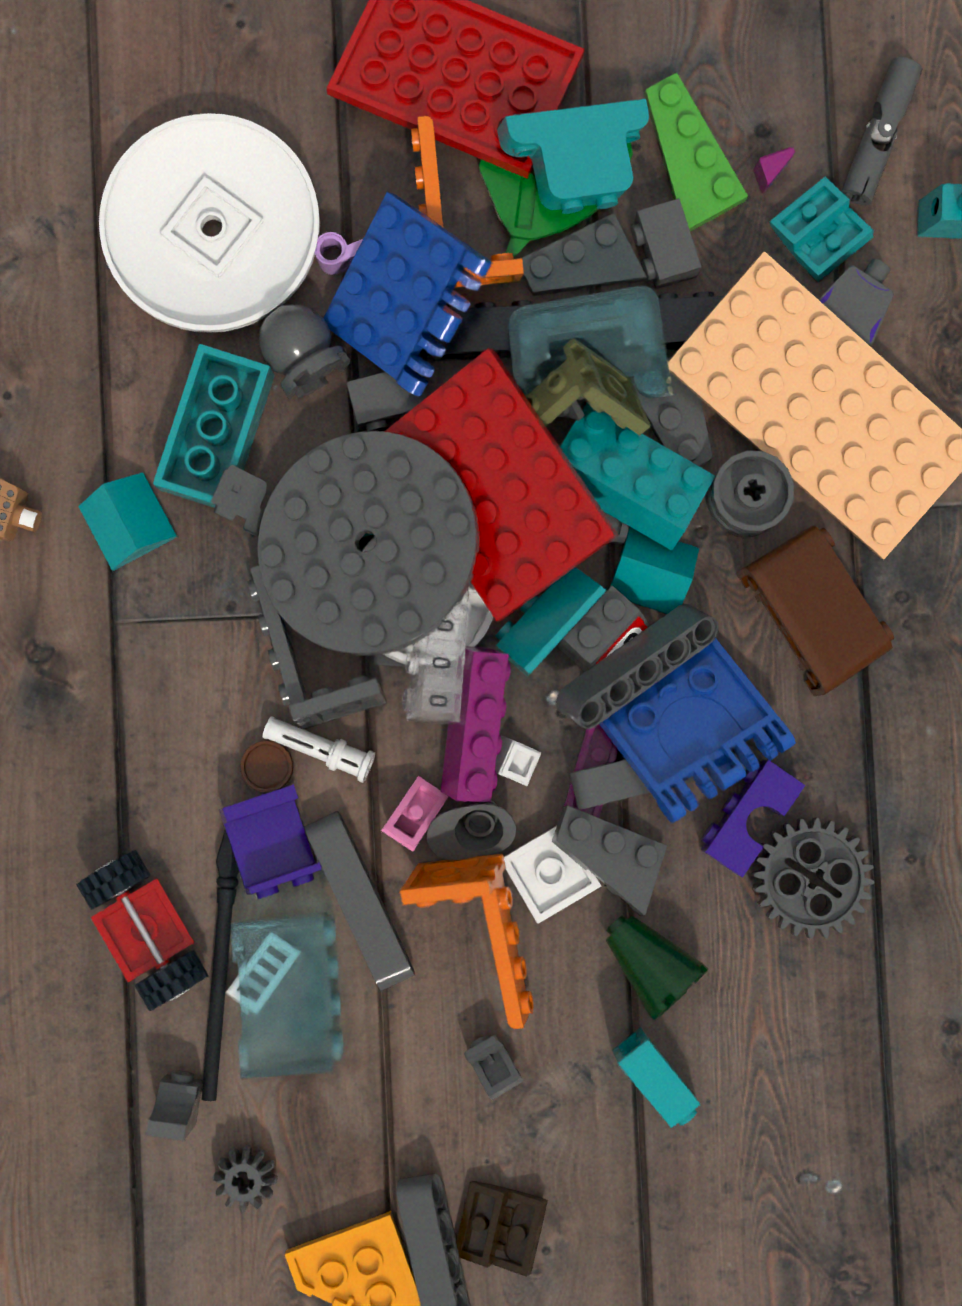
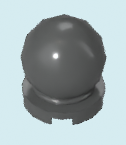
[259,303,350,399]

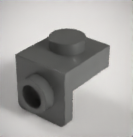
[464,1035,524,1100]

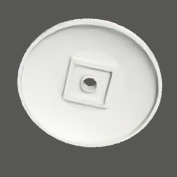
[99,113,320,333]

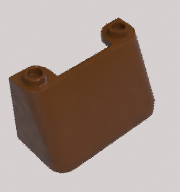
[736,525,894,696]

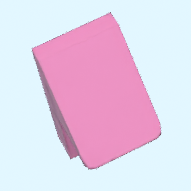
[381,776,449,851]

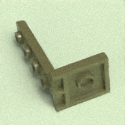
[526,338,651,435]

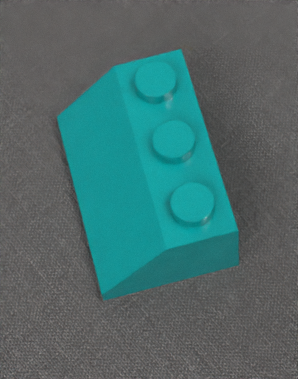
[495,567,606,677]

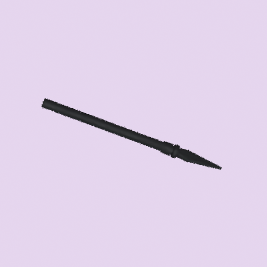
[202,804,239,1101]

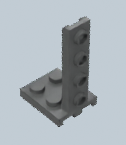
[247,566,387,729]

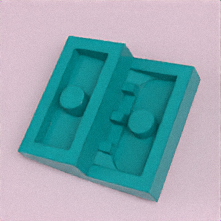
[770,177,874,282]

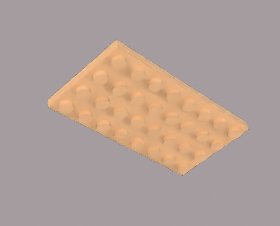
[664,251,962,559]

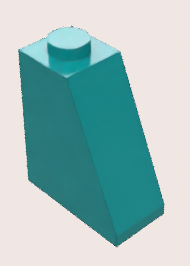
[612,1027,701,1128]

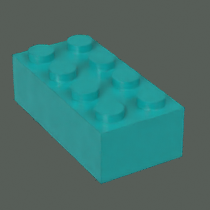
[153,344,275,508]
[560,402,715,551]

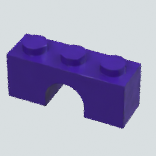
[701,759,805,878]

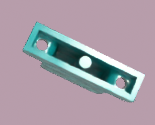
[497,99,649,214]

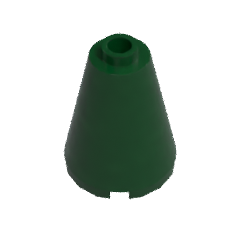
[606,915,709,1021]

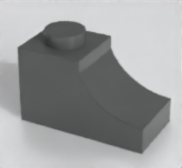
[146,1070,203,1141]

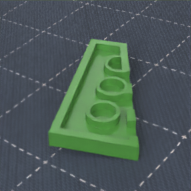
[644,73,748,231]

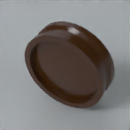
[240,741,293,792]

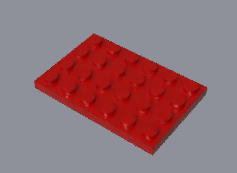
[327,0,585,179]
[384,348,619,621]

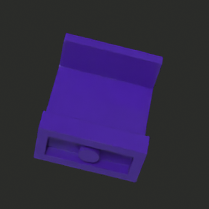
[219,784,322,899]

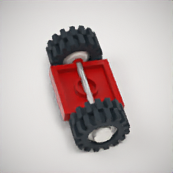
[76,850,209,1011]

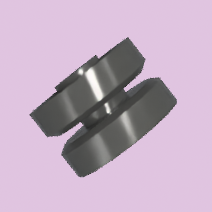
[707,451,794,537]

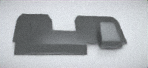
[210,465,267,537]

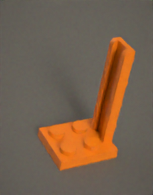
[411,116,524,288]
[400,853,534,1029]

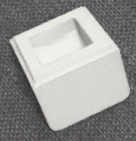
[495,736,542,786]

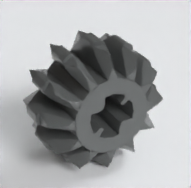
[213,1145,278,1212]

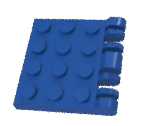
[323,192,492,396]
[599,637,796,823]

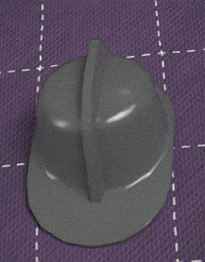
[427,801,516,860]

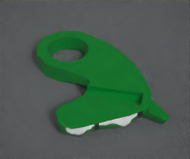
[479,143,633,258]

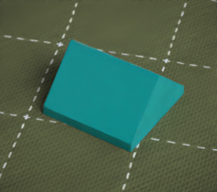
[78,472,178,571]
[610,527,699,614]

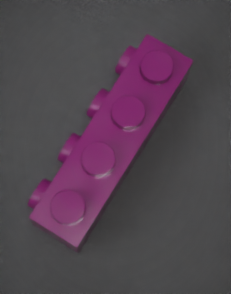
[441,646,511,802]

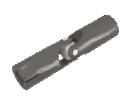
[841,57,922,206]

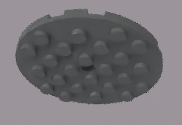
[258,431,479,656]

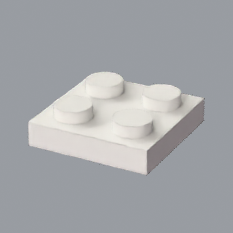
[504,825,601,924]

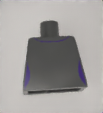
[818,259,894,346]

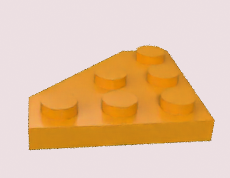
[284,1211,421,1306]

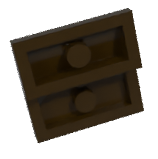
[456,1181,548,1277]

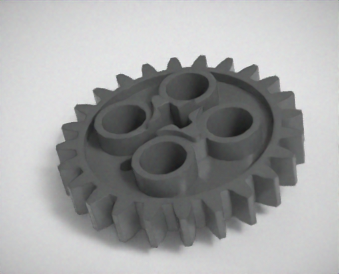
[751,817,875,939]

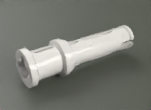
[262,716,376,783]

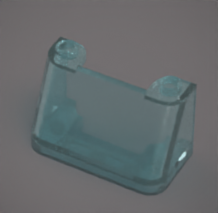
[508,286,674,398]

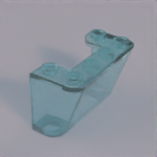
[231,912,344,1079]

